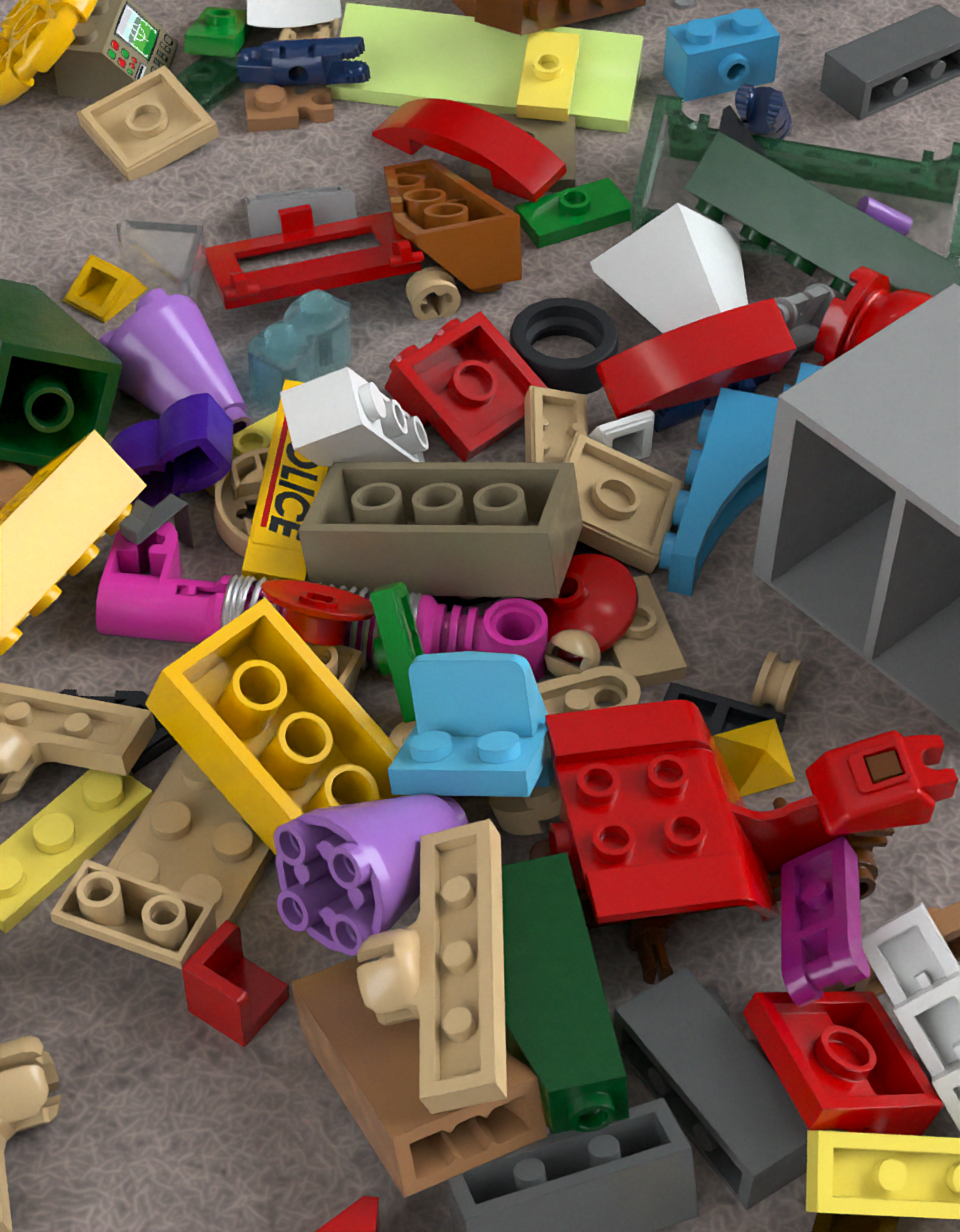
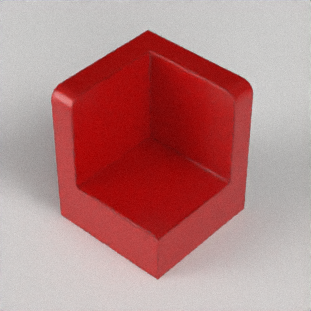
[182,920,290,1048]

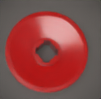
[261,579,375,646]

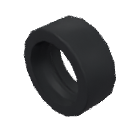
[510,297,619,395]

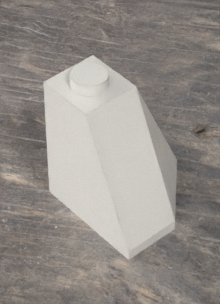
[590,203,748,333]

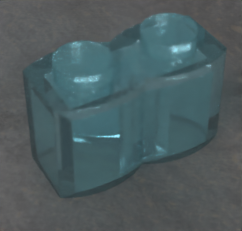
[248,289,352,411]

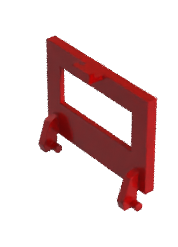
[203,204,424,310]

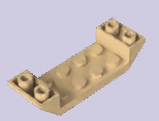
[50,642,363,969]

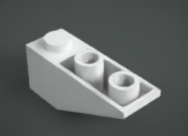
[280,367,429,466]

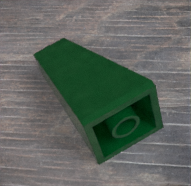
[0,279,123,467]
[501,852,629,1134]

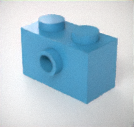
[663,8,780,102]

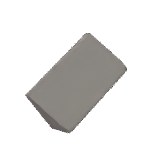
[243,185,357,238]

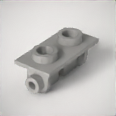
[774,283,835,352]

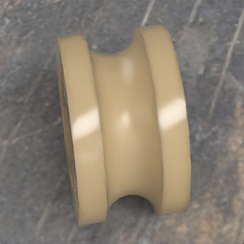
[405,266,461,321]
[752,651,803,714]

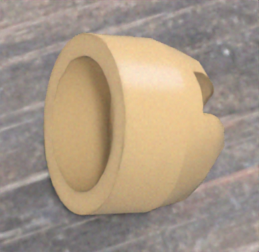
[544,629,600,678]

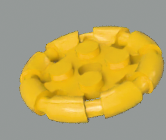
[0,0,98,106]

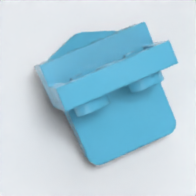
[388,651,555,797]

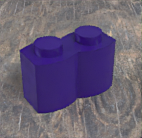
[110,393,233,508]

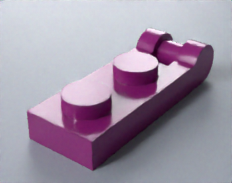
[781,836,870,1007]

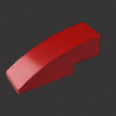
[596,298,797,420]

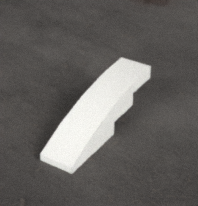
[862,902,960,1131]

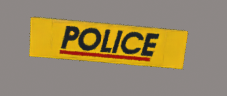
[241,379,329,582]

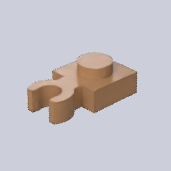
[243,85,334,132]

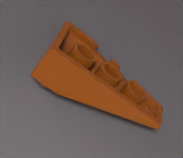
[384,158,522,293]

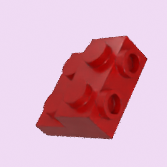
[384,311,547,462]
[743,991,944,1136]

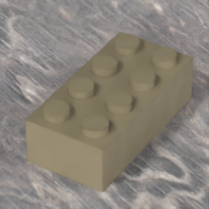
[298,462,583,601]

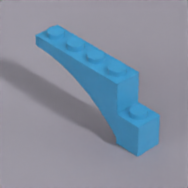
[659,363,823,596]

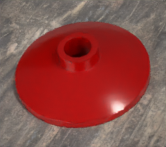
[532,554,639,662]

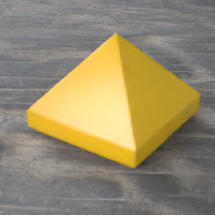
[712,718,796,797]

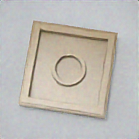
[77,65,220,182]
[563,432,685,574]

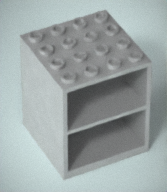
[752,283,960,733]

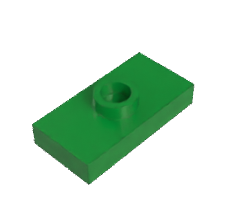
[184,7,254,58]
[514,177,634,249]
[369,581,424,723]

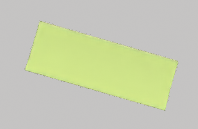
[326,2,643,133]

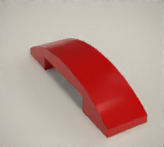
[372,98,567,203]

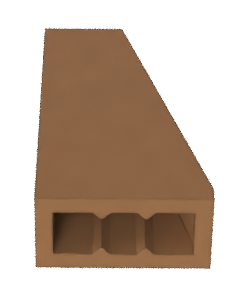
[291,956,547,1198]

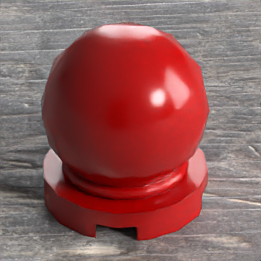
[814,266,934,367]

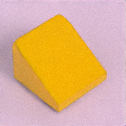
[62,254,147,323]

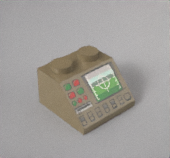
[54,0,178,99]

